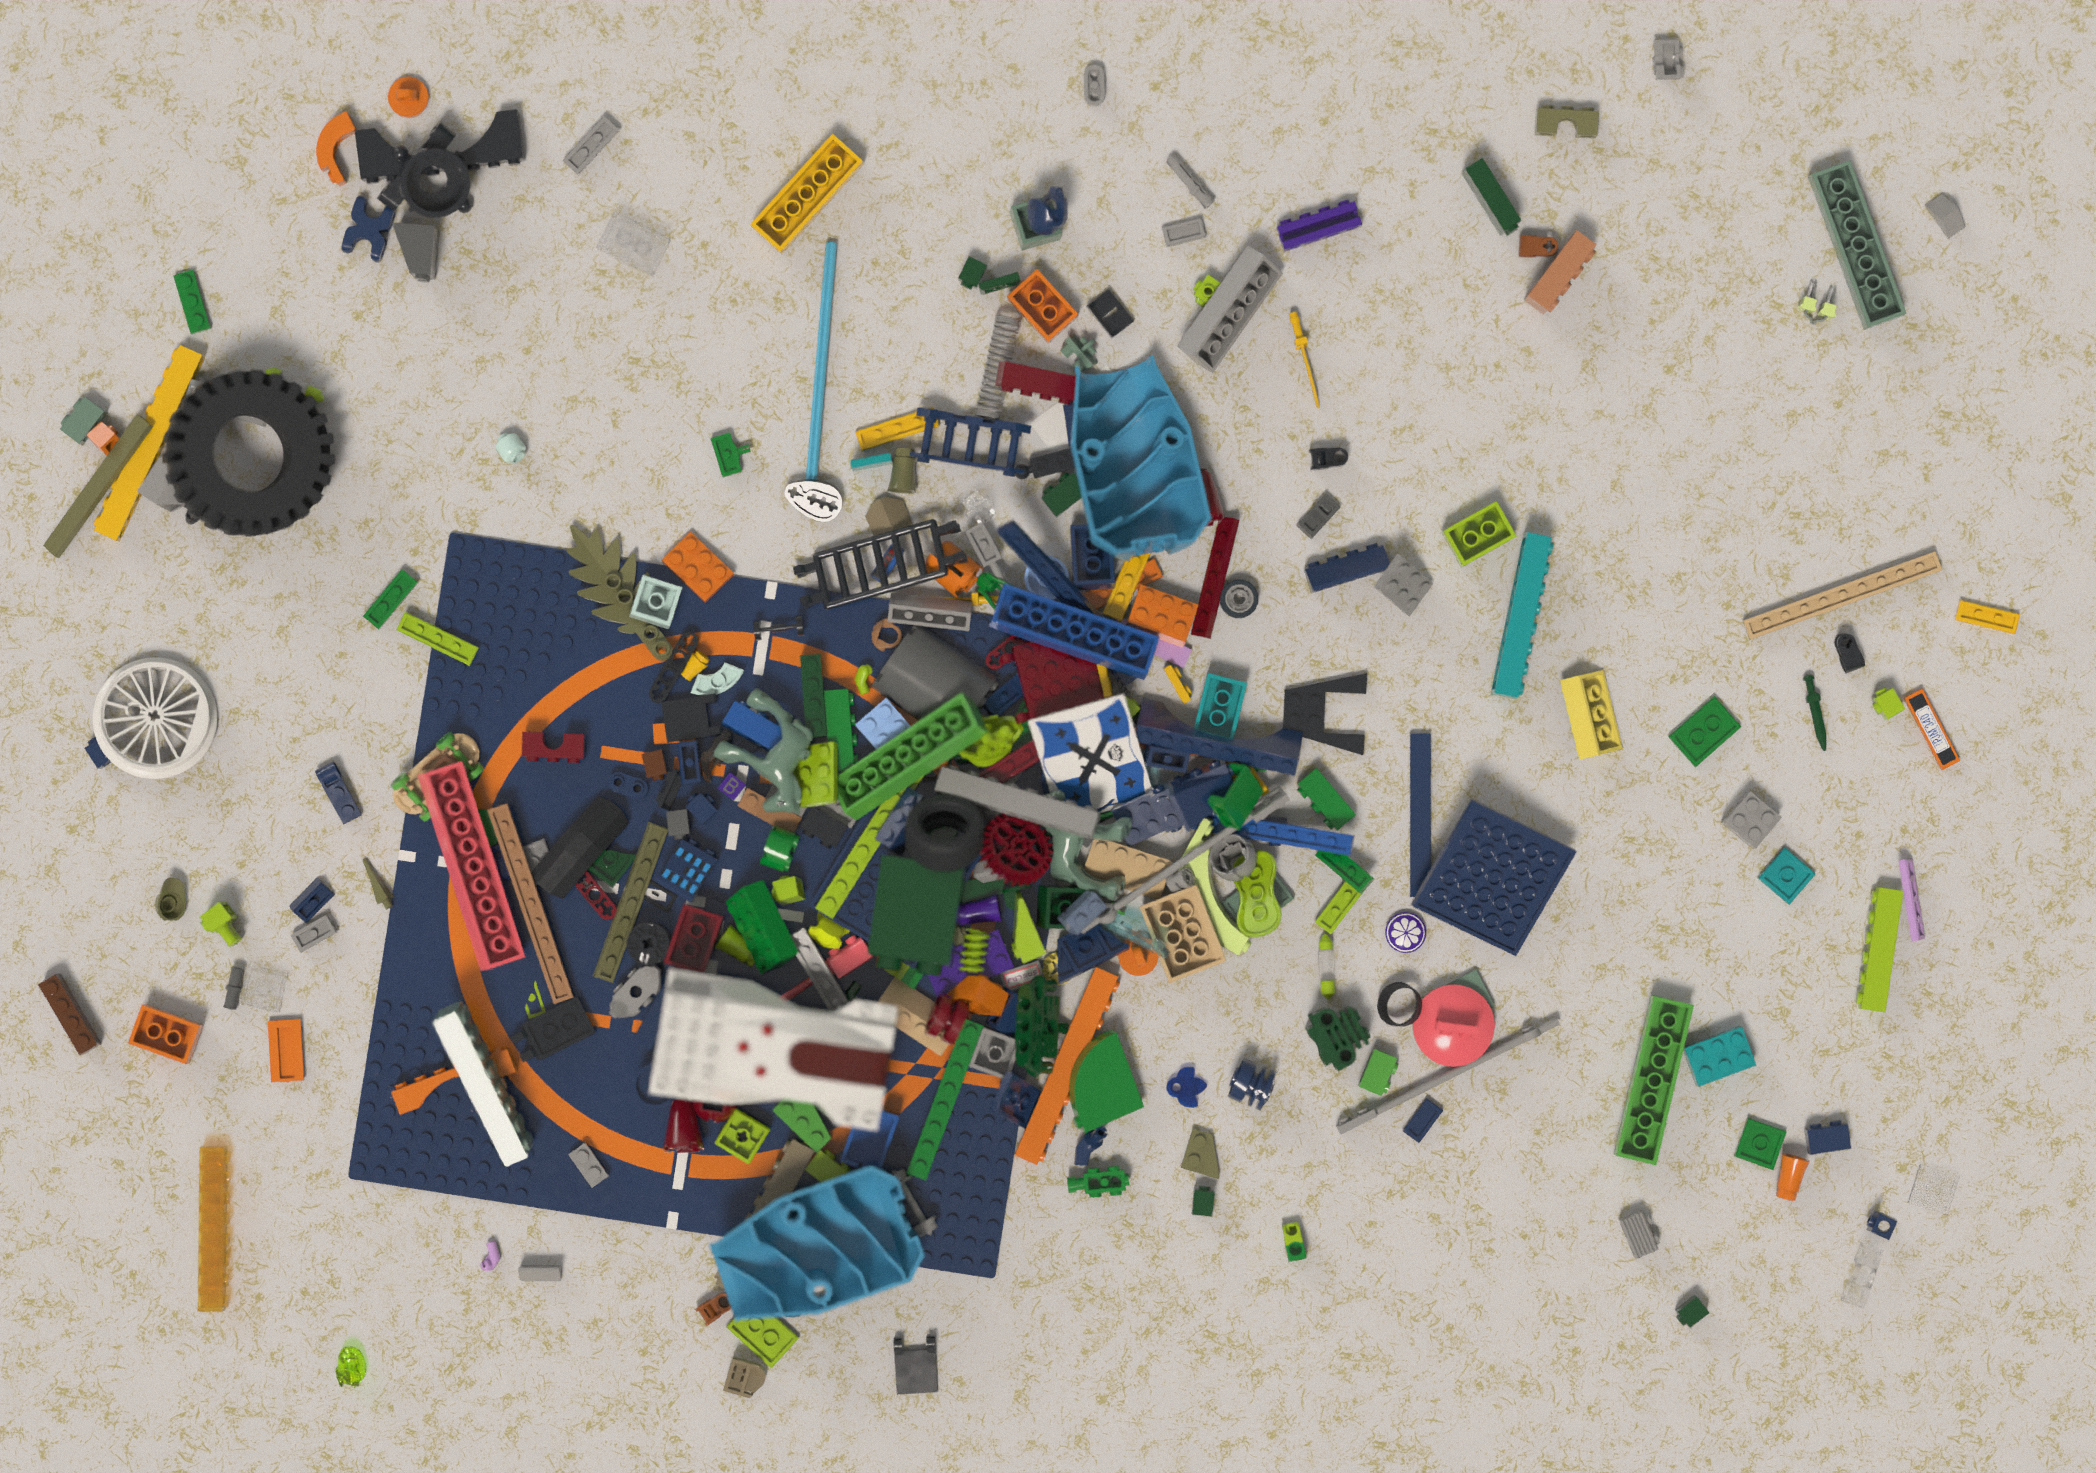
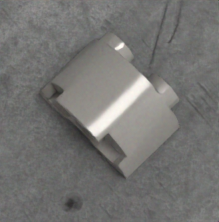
[1653,39,1684,80]

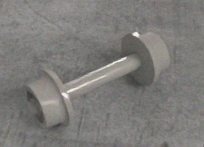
[891,1168,938,1237]

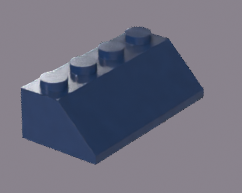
[1304,543,1390,593]

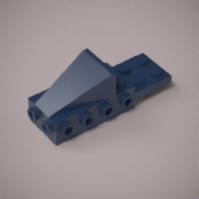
[1111,759,1234,847]

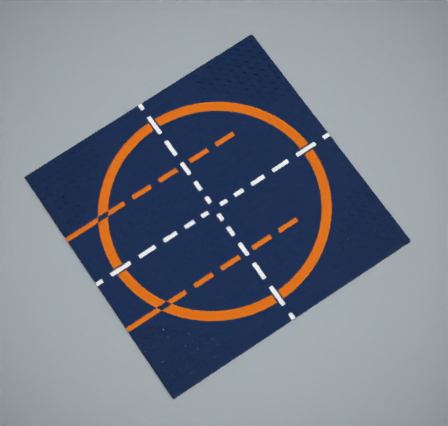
[348,533,1057,1278]

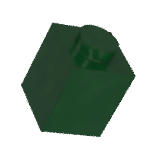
[958,256,987,290]
[1191,1186,1215,1217]
[1675,1295,1709,1328]

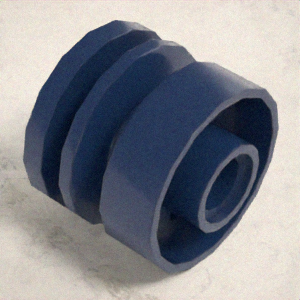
[1228,1058,1276,1111]

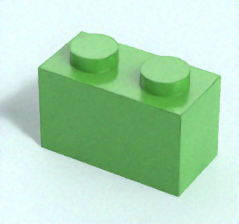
[1358,1048,1399,1096]

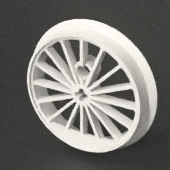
[93,658,217,779]

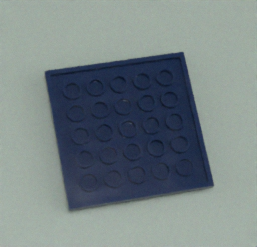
[1411,799,1577,956]

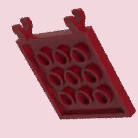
[999,642,1108,724]

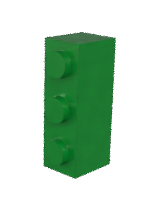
[1297,768,1356,831]

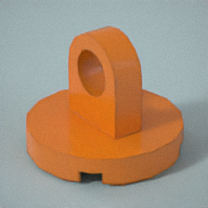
[388,77,429,118]
[1118,935,1159,976]

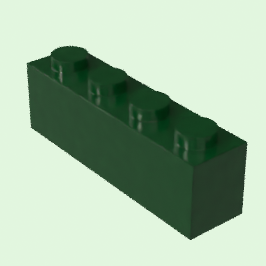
[800,654,827,737]

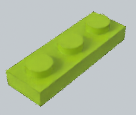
[1315,881,1362,935]

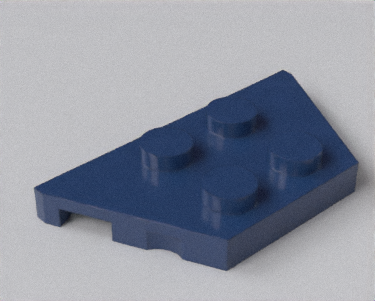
[1057,924,1129,985]

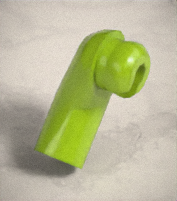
[854,664,873,695]

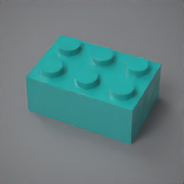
[1194,673,1247,739]
[1683,1026,1757,1087]

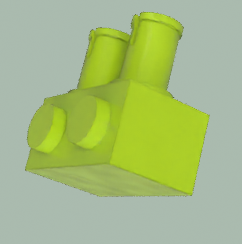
[200,901,243,947]

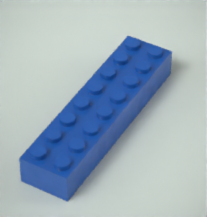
[989,583,1160,680]

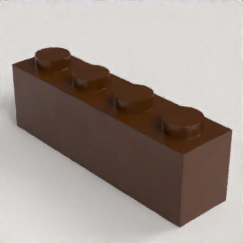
[38,974,102,1055]

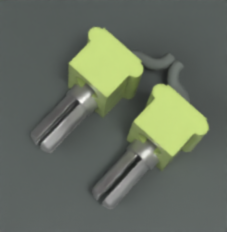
[1798,282,1837,325]

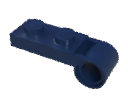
[982,673,1023,716]
[315,761,362,825]

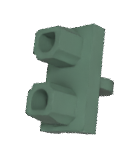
[1060,335,1098,372]

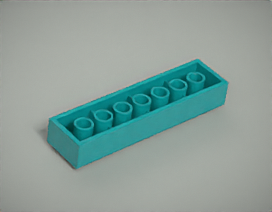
[1490,532,1554,699]

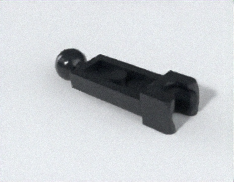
[1015,448,1075,480]

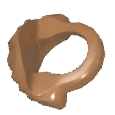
[871,618,902,652]

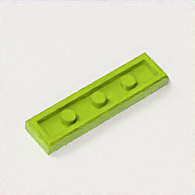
[396,612,479,666]

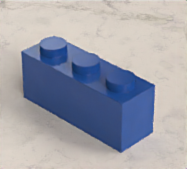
[722,701,782,752]

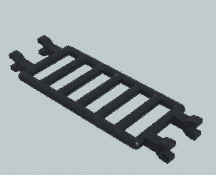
[793,519,968,610]

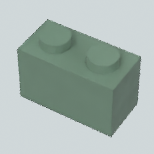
[60,397,108,445]

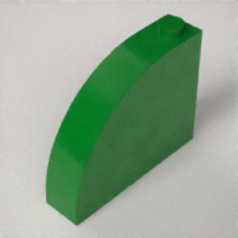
[1069,1029,1144,1133]

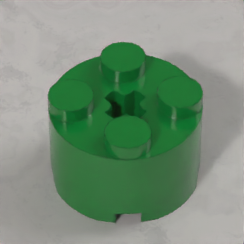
[760,825,800,872]

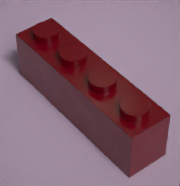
[995,361,1076,405]

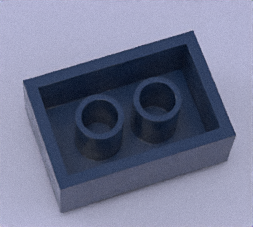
[1070,524,1115,590]

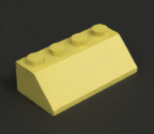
[1560,670,1623,760]

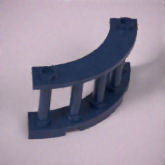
[910,407,1031,477]

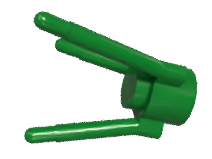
[976,572,1015,609]

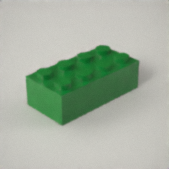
[726,880,799,975]

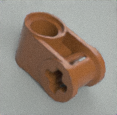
[1519,235,1558,257]
[695,1291,731,1326]

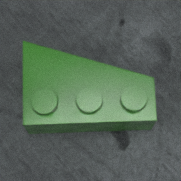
[772,1099,832,1153]

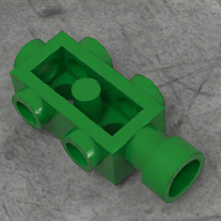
[1067,1166,1130,1198]

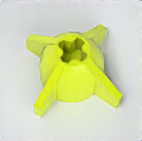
[808,912,849,949]

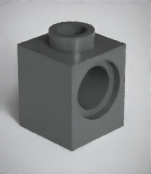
[666,809,691,840]

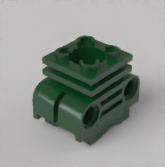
[1305,1006,1371,1071]

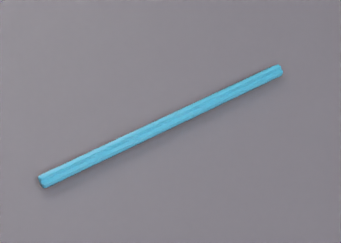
[806,242,837,480]

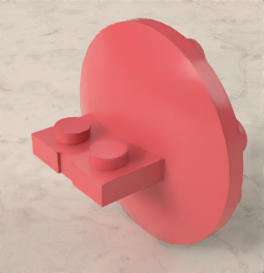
[1412,984,1495,1067]

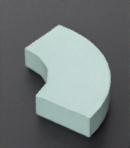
[691,663,744,696]

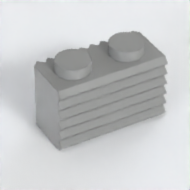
[1619,1210,1660,1259]

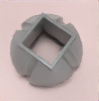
[1210,834,1257,881]

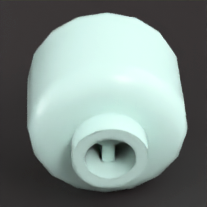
[495,433,526,464]

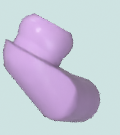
[481,1241,500,1271]

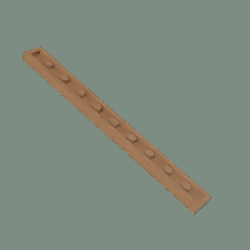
[488,803,574,1004]

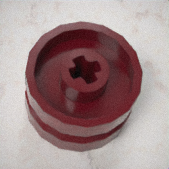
[924,992,969,1045]

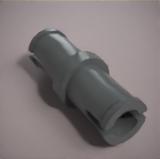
[223,967,244,1010]

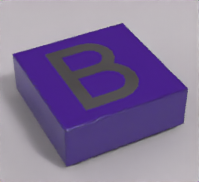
[718,772,746,801]

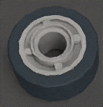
[1220,580,1259,618]

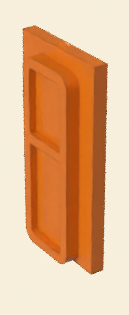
[268,1019,304,1082]

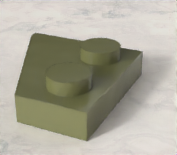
[1181,1128,1219,1179]

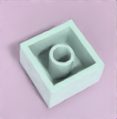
[629,575,682,629]

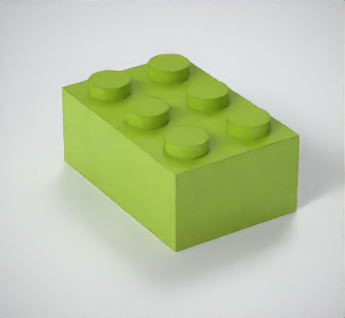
[1441,501,1517,568]

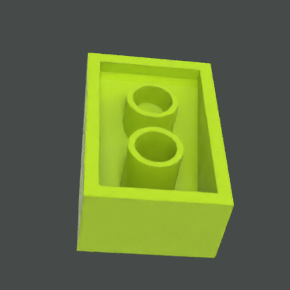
[1011,890,1046,963]

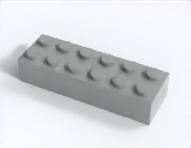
[1177,246,1283,373]

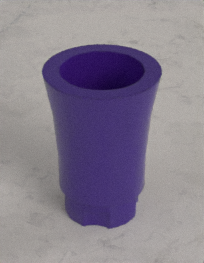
[959,893,1002,925]

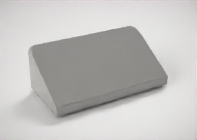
[518,1265,561,1281]

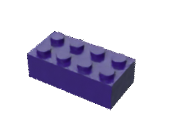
[928,929,1014,998]

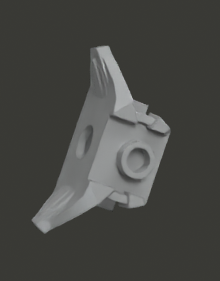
[609,964,661,1018]

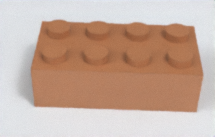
[1524,230,1597,315]

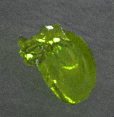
[335,1346,366,1387]

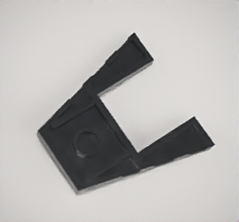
[1283,673,1367,755]

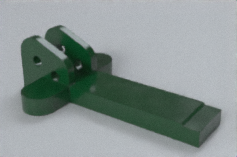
[962,865,1031,910]

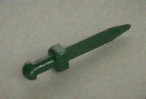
[1803,674,1826,751]

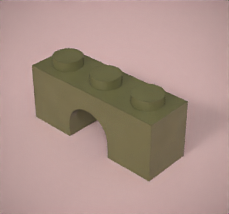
[1534,105,1599,139]

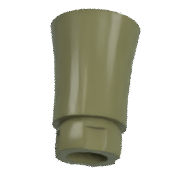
[888,448,916,494]

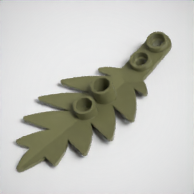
[566,525,673,661]

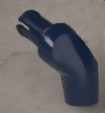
[1074,1126,1108,1166]

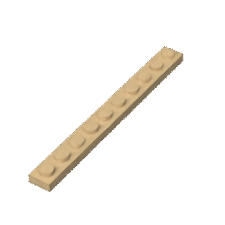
[1743,551,1942,640]

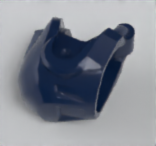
[1027,186,1068,235]

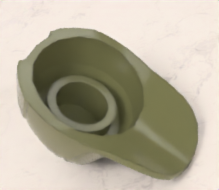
[155,877,186,921]

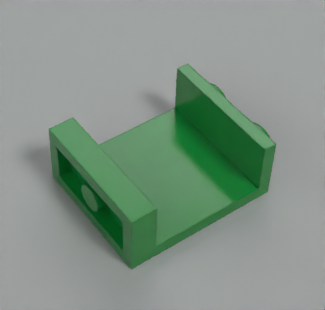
[1207,763,1264,830]

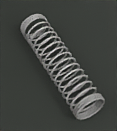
[975,315,1021,420]

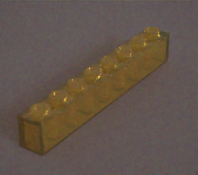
[198,1146,231,1312]

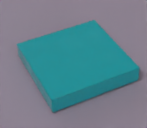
[850,453,893,471]
[1758,847,1816,905]

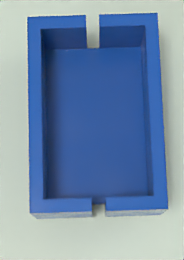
[840,1109,900,1170]

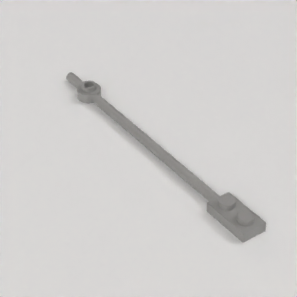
[964,522,1032,642]
[1081,785,1290,934]
[1336,1017,1560,1134]

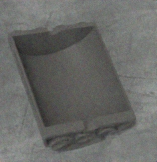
[871,625,999,721]

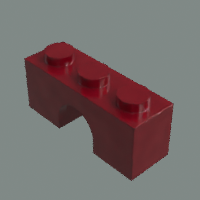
[521,732,586,763]

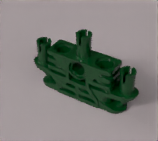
[1015,974,1069,1077]

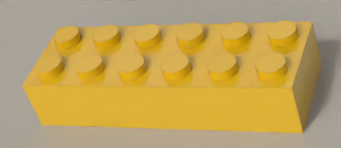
[750,134,864,255]

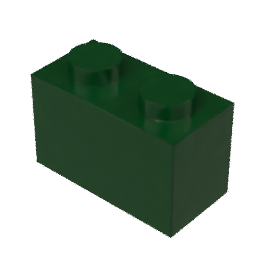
[1041,472,1081,518]

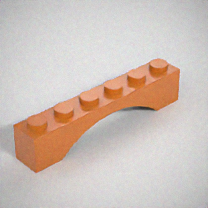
[391,1046,518,1115]

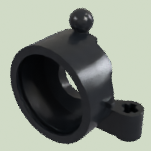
[377,121,472,218]

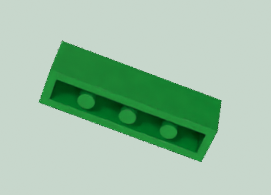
[824,689,859,772]

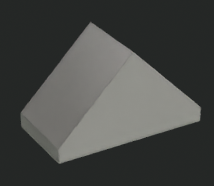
[1925,194,1965,239]

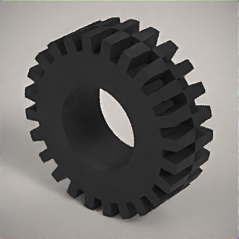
[162,370,335,537]

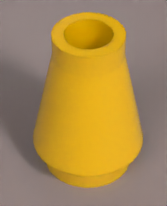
[681,650,710,681]

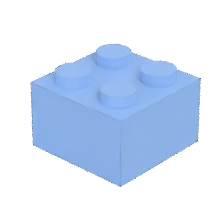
[855,698,911,749]

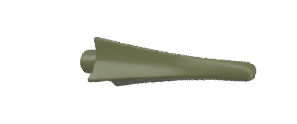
[363,858,394,910]

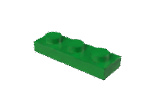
[173,270,211,335]
[363,569,419,630]
[1315,850,1374,894]

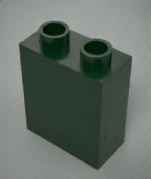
[867,855,967,976]

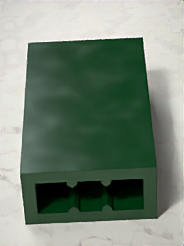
[1462,158,1521,236]

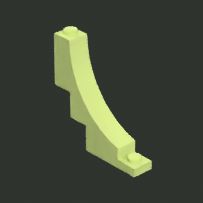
[1176,816,1252,956]

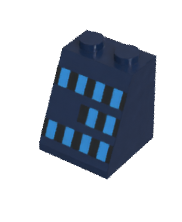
[655,837,719,902]

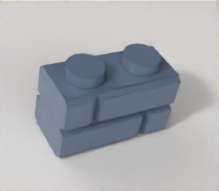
[1058,890,1107,935]

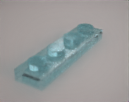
[1099,918,1170,959]

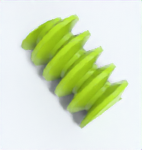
[958,928,990,973]

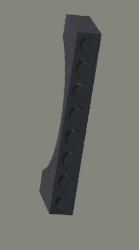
[355,109,525,184]

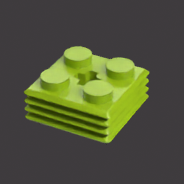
[715,1108,770,1164]

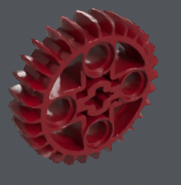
[980,814,1053,887]

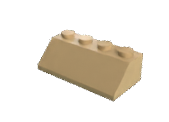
[1084,839,1173,899]
[878,977,949,1056]

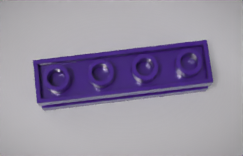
[1276,200,1362,252]

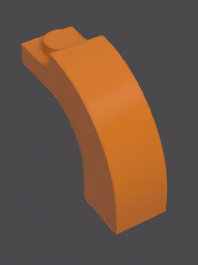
[316,111,357,186]

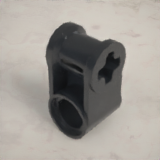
[1309,447,1348,470]
[1834,633,1865,674]

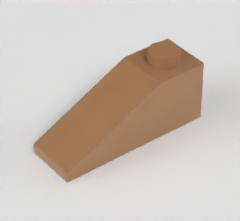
[737,788,802,832]

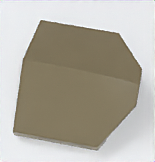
[865,496,913,536]
[723,1356,767,1398]

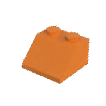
[947,974,1009,1016]

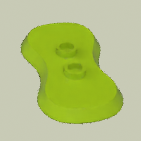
[1233,850,1282,937]

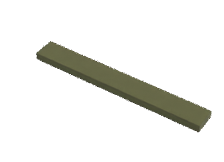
[43,414,153,558]
[593,822,668,983]

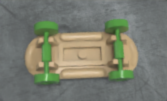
[390,732,484,822]

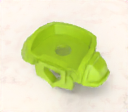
[959,715,1024,767]

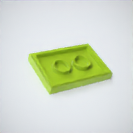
[726,1317,799,1369]

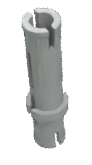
[1166,154,1215,209]

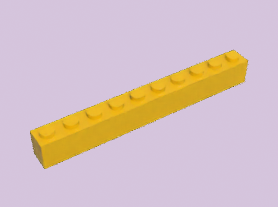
[94,345,205,542]

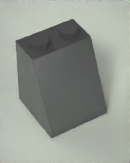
[393,222,439,282]

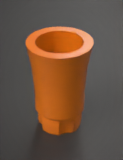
[1776,1153,1810,1201]

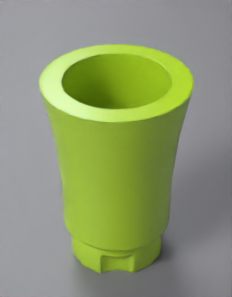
[714,924,754,967]

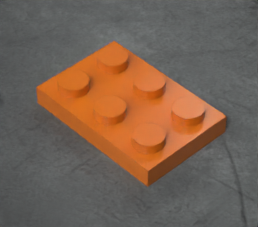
[662,531,734,603]

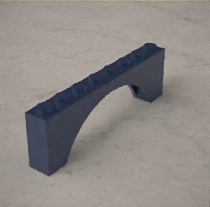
[1136,698,1303,776]

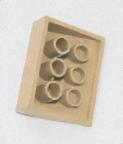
[1140,885,1227,983]

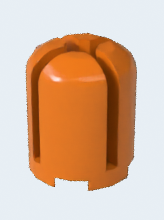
[925,541,983,599]

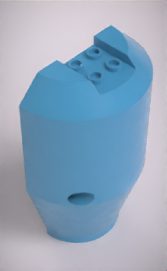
[1071,355,1211,561]
[709,1165,924,1322]

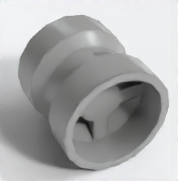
[1166,867,1195,893]

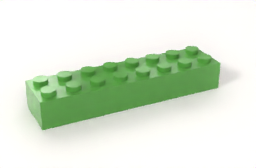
[837,693,989,820]
[1614,995,1694,1165]

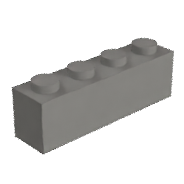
[887,592,972,631]

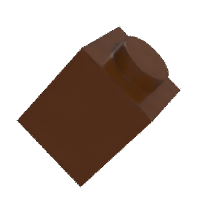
[642,749,668,781]

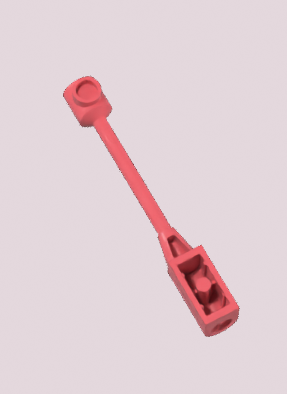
[780,935,875,1001]

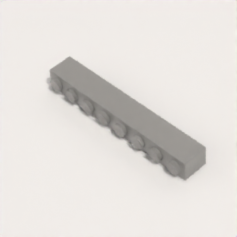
[935,765,1100,840]

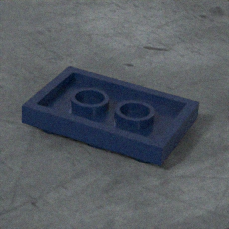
[990,1071,1042,1129]

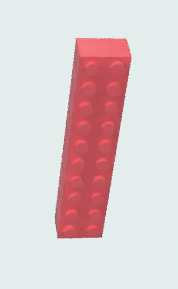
[417,761,525,971]

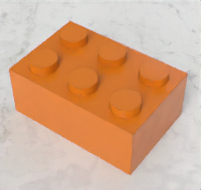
[1007,269,1078,344]
[1126,584,1198,647]
[128,1004,204,1064]

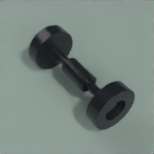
[753,615,804,641]

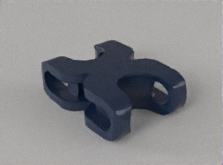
[341,195,397,263]

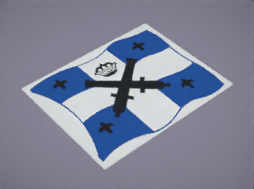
[1028,694,1152,814]

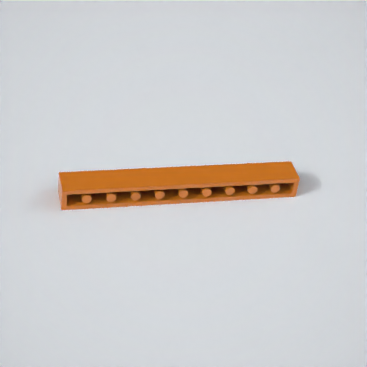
[1015,967,1120,1165]

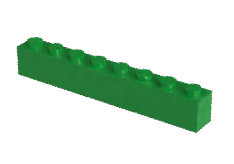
[907,1019,984,1180]

